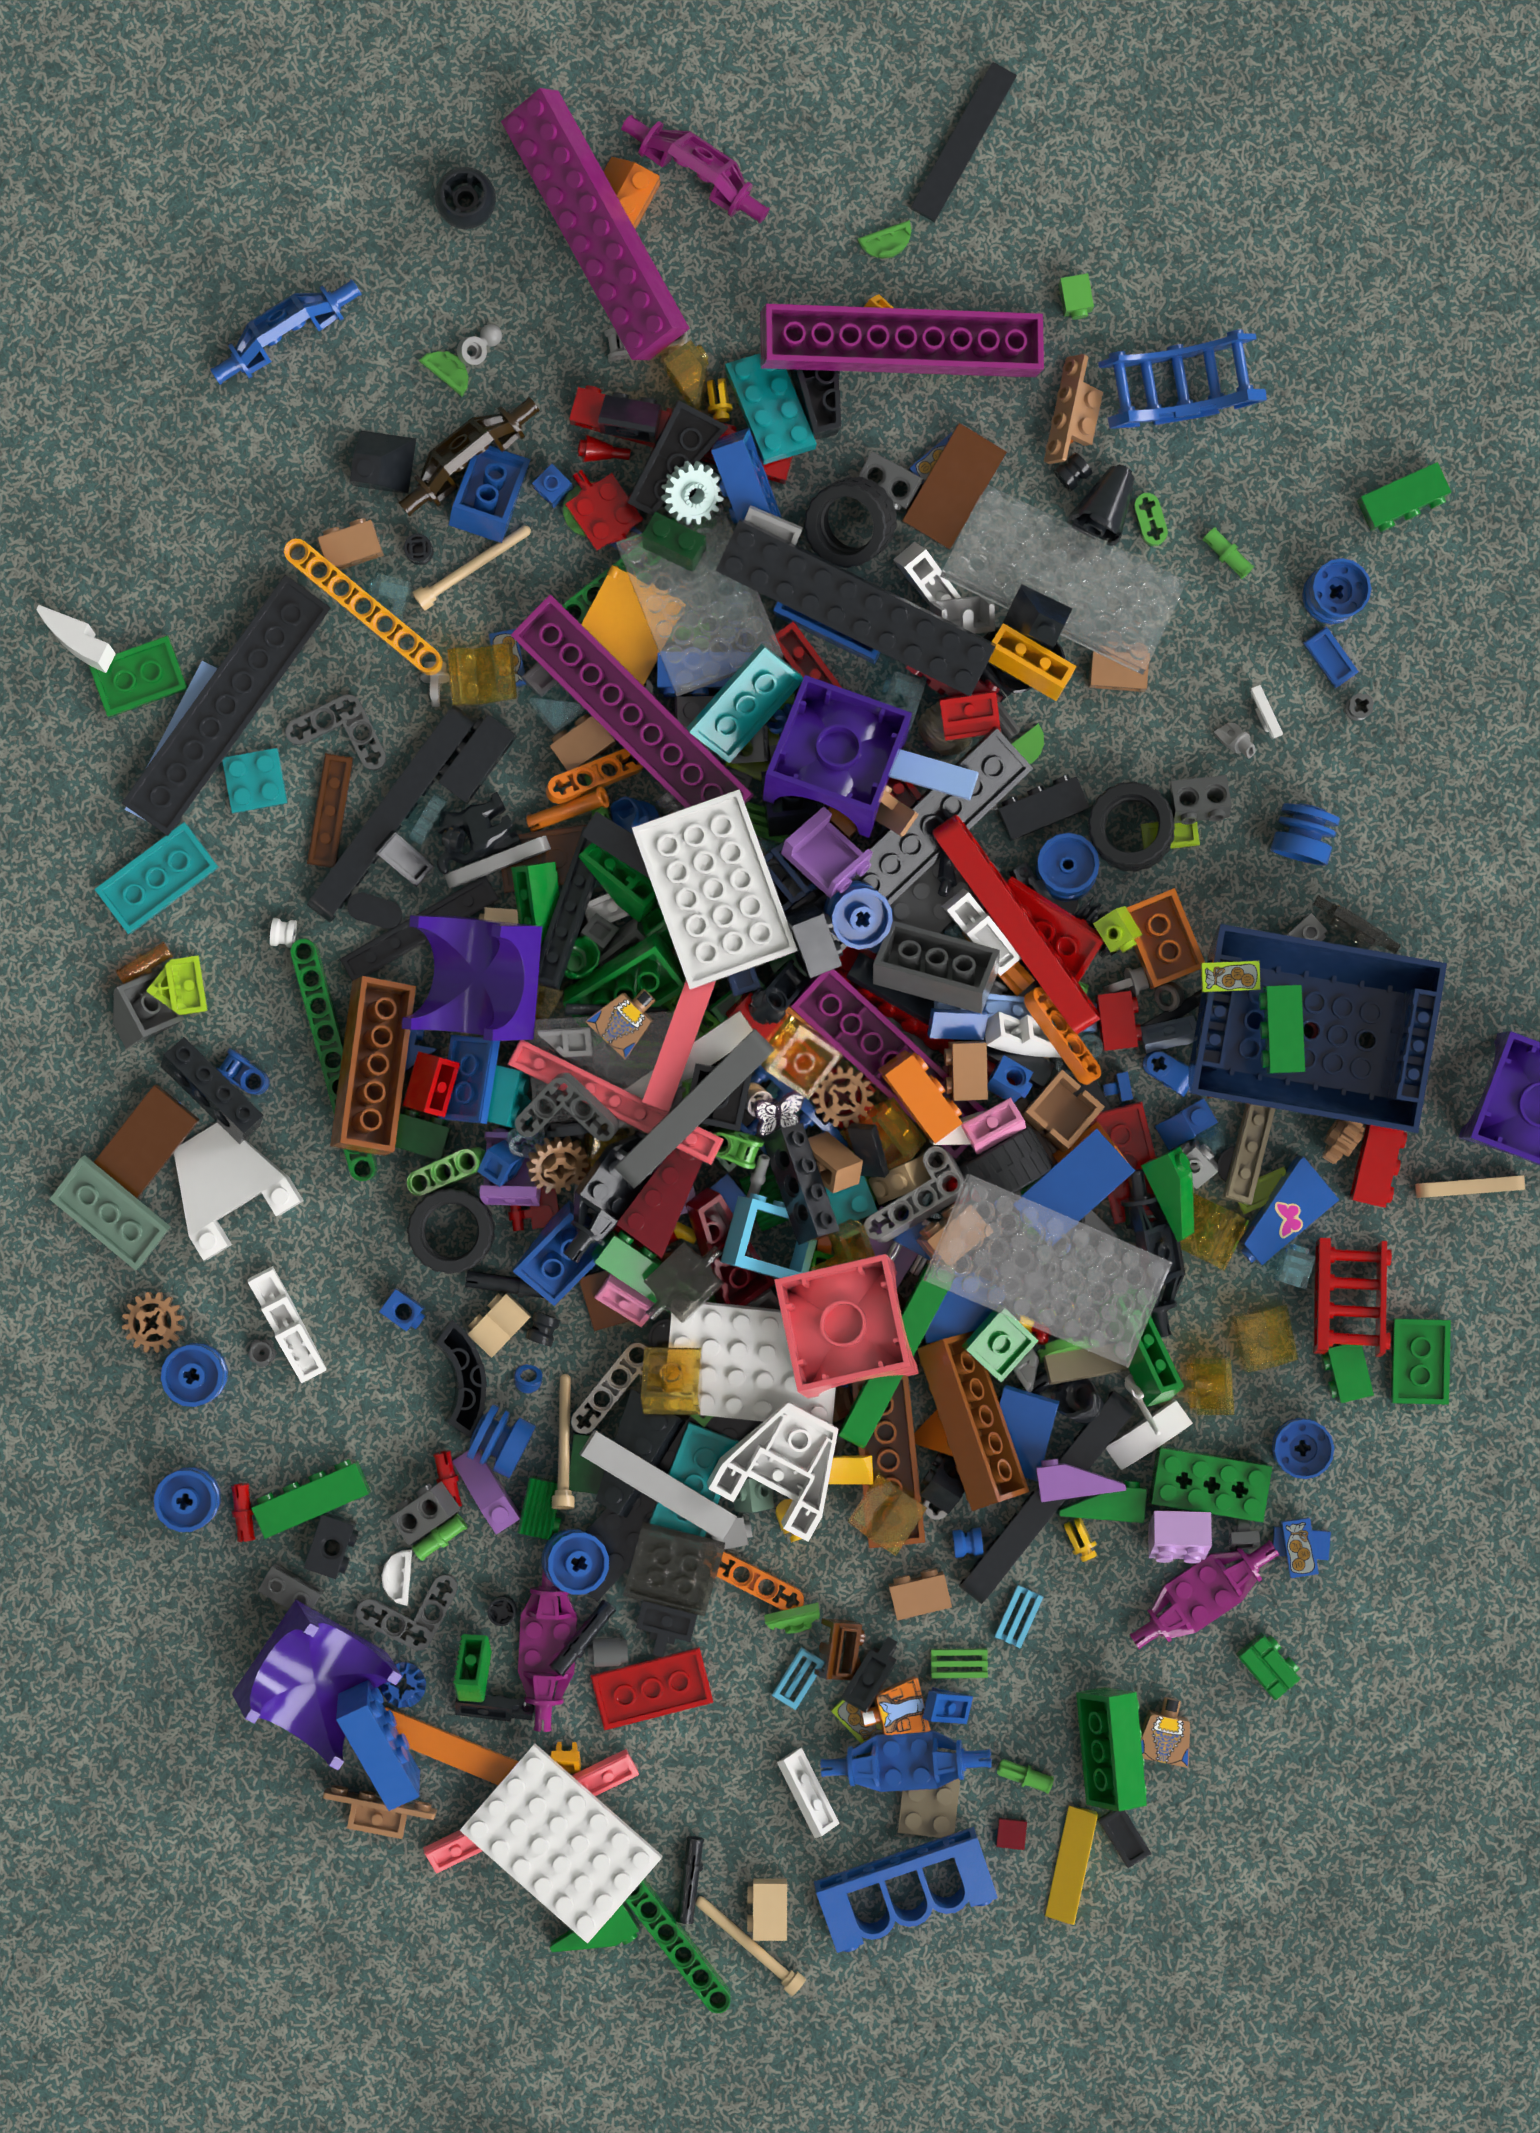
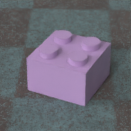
[1148,1511,1212,1563]

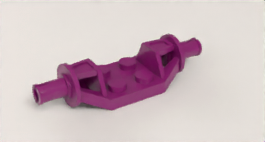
[621,115,770,224]
[1129,1540,1279,1650]
[518,1568,577,1732]

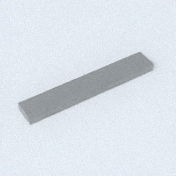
[579,1430,737,1541]

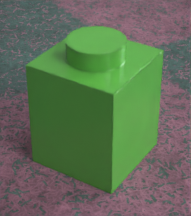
[1059,273,1094,320]

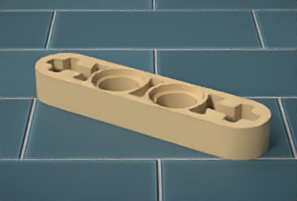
[1415,1175,1525,1198]

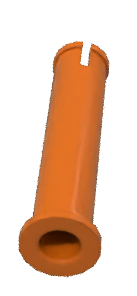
[526,786,610,832]

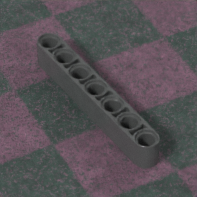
[614,1029,775,1188]

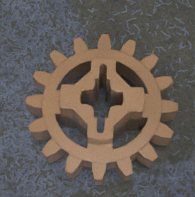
[811,1065,874,1128]
[1322,1119,1365,1164]
[526,1136,589,1194]
[122,1292,184,1353]

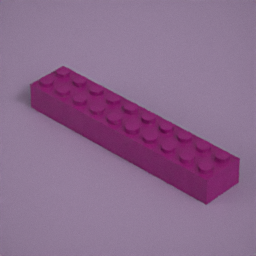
[501,88,690,360]
[760,304,1044,377]
[511,595,754,808]

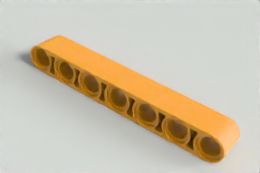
[284,538,443,675]

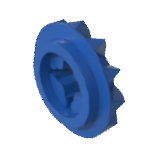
[381,1662,426,1708]

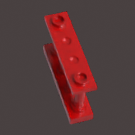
[1313,1238,1392,1357]

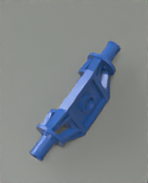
[210,279,362,385]
[820,1730,992,1792]

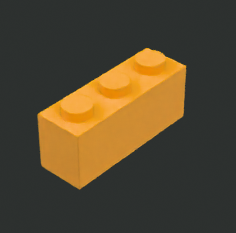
[988,623,1076,701]

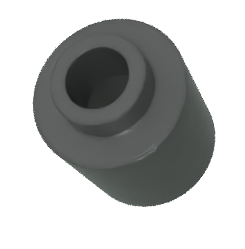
[588,1637,628,1667]

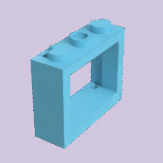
[721,1193,817,1279]

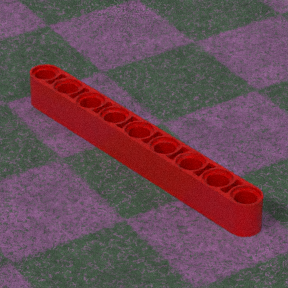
[932,814,1101,1034]

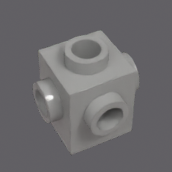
[1180,1139,1218,1189]

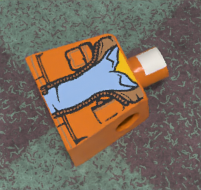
[860,1676,931,1735]

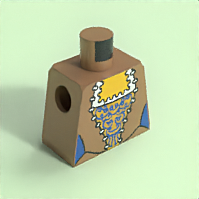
[586,989,656,1059]
[1141,1697,1190,1768]

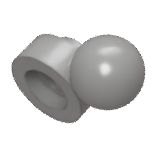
[457,324,502,365]

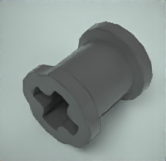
[1345,693,1374,721]

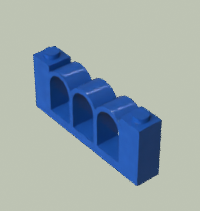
[814,1827,998,1953]

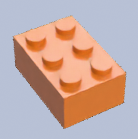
[1127,888,1205,989]
[878,1050,963,1144]

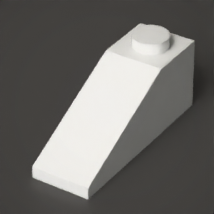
[893,542,961,605]

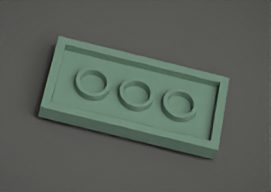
[50,1155,171,1270]

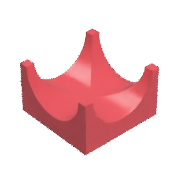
[774,1254,919,1399]

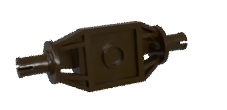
[398,397,540,517]

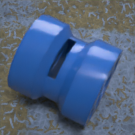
[952,1527,983,1558]

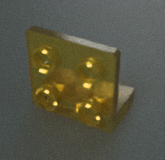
[447,643,517,706]
[1180,1193,1249,1271]

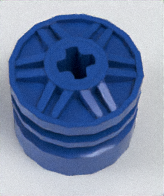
[1302,558,1371,625]
[1270,803,1340,866]
[467,1404,536,1478]
[1271,1418,1334,1479]

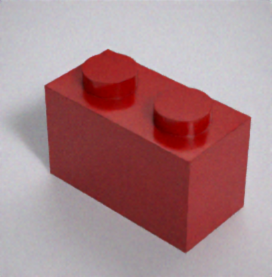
[1095,991,1142,1051]
[403,1051,460,1118]

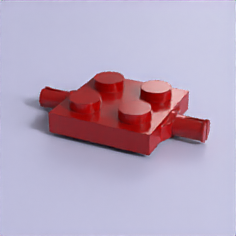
[565,470,643,555]

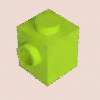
[1093,906,1143,953]

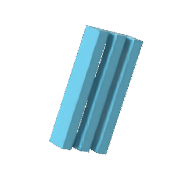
[994,1585,1043,1648]
[772,1647,825,1710]

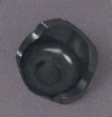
[1051,1378,1104,1424]

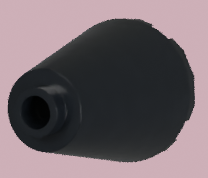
[1068,464,1135,546]

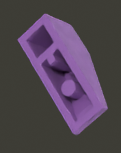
[452,1450,521,1534]
[1036,1459,1126,1502]

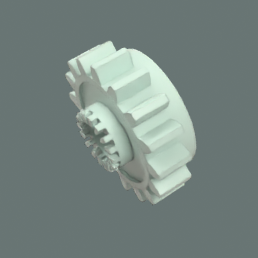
[661,461,724,525]

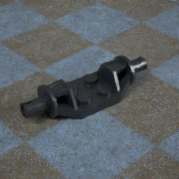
[563,1130,656,1264]
[1120,1169,1185,1337]

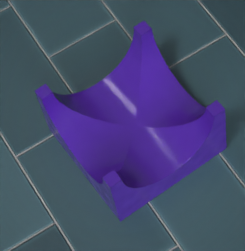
[763,675,912,838]
[402,915,542,1041]
[1458,1031,1540,1166]
[232,1600,402,1770]

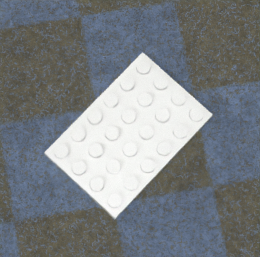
[632,789,798,990]
[663,1299,836,1425]
[460,1744,662,1944]

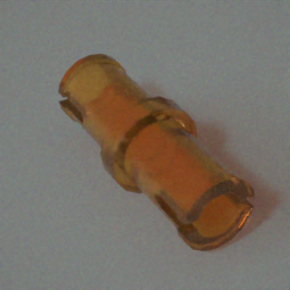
[115,941,173,984]

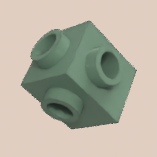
[734,1476,774,1513]

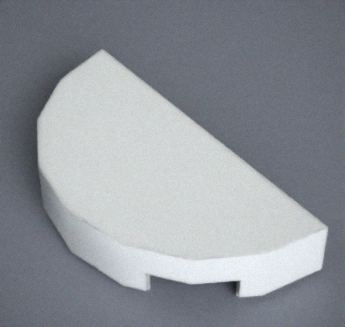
[1251,685,1283,739]
[381,1549,412,1606]

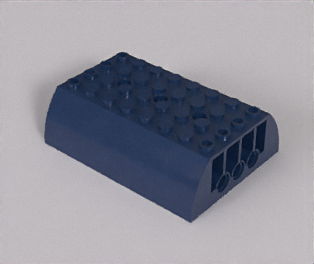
[1188,924,1447,1133]

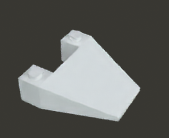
[174,1123,304,1261]
[707,1402,838,1542]

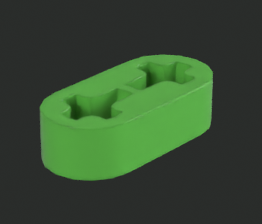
[1133,493,1168,546]

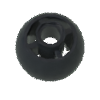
[435,167,496,230]

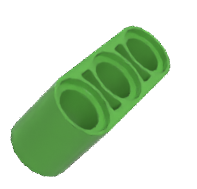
[407,1147,486,1196]

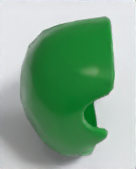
[564,936,600,979]

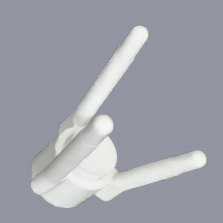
[1125,1374,1161,1435]

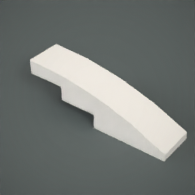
[248,1266,326,1383]

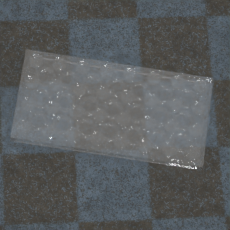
[940,485,1187,675]
[923,1174,1172,1368]

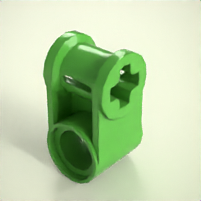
[710,1126,764,1169]

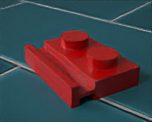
[939,691,1001,741]

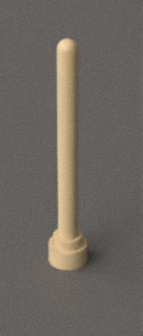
[412,525,531,611]
[552,1374,575,1510]
[696,1896,806,1996]

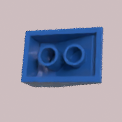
[449,446,531,543]
[513,1200,598,1306]

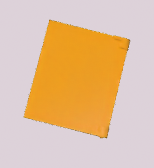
[581,565,686,686]

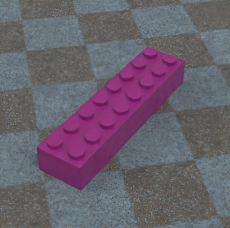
[789,969,986,1159]

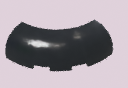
[432,1320,487,1438]

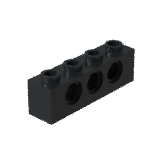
[160,1037,264,1144]
[762,1123,840,1245]

